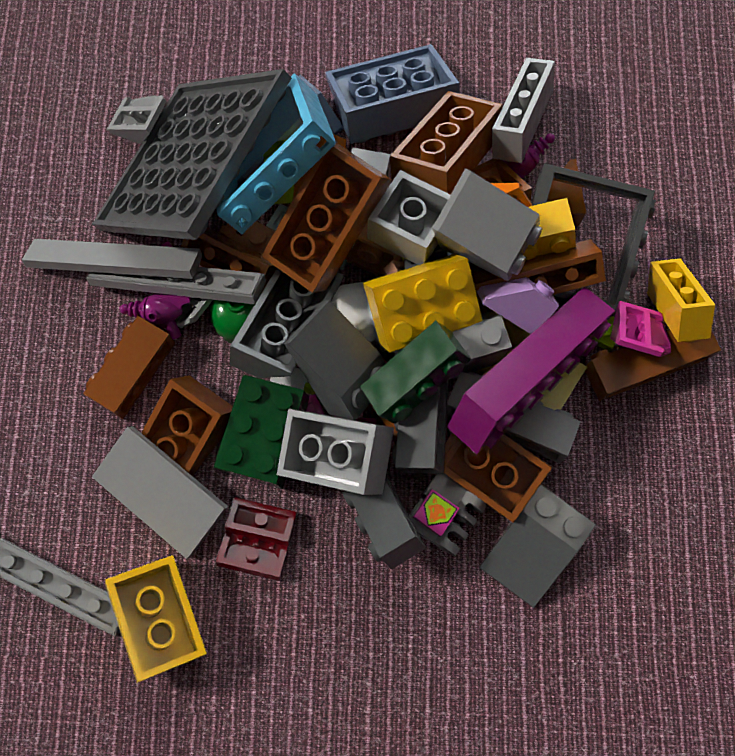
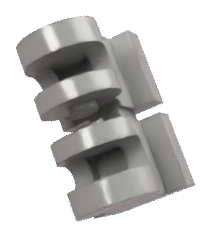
[409,473,487,556]

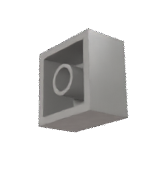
[367,170,450,265]

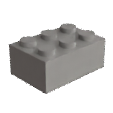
[277,409,394,495]

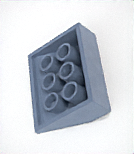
[325,44,460,144]

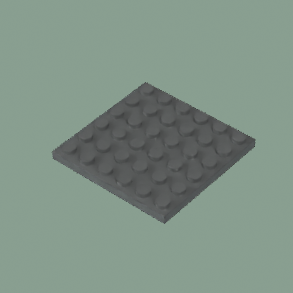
[92,69,292,240]

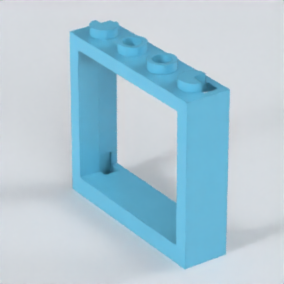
[216,73,336,234]

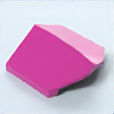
[610,301,671,357]

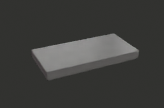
[92,426,228,559]

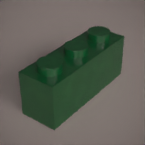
[360,320,472,424]

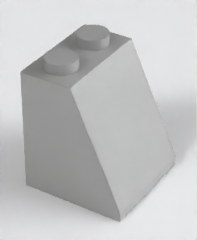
[432,168,542,281]
[449,311,512,380]

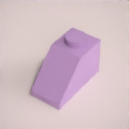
[477,277,559,334]

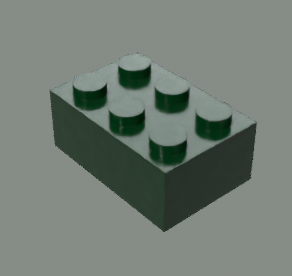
[214,375,309,489]

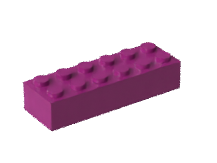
[447,287,615,454]

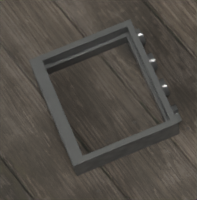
[531,163,656,313]

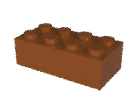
[390,91,503,195]
[261,141,392,293]

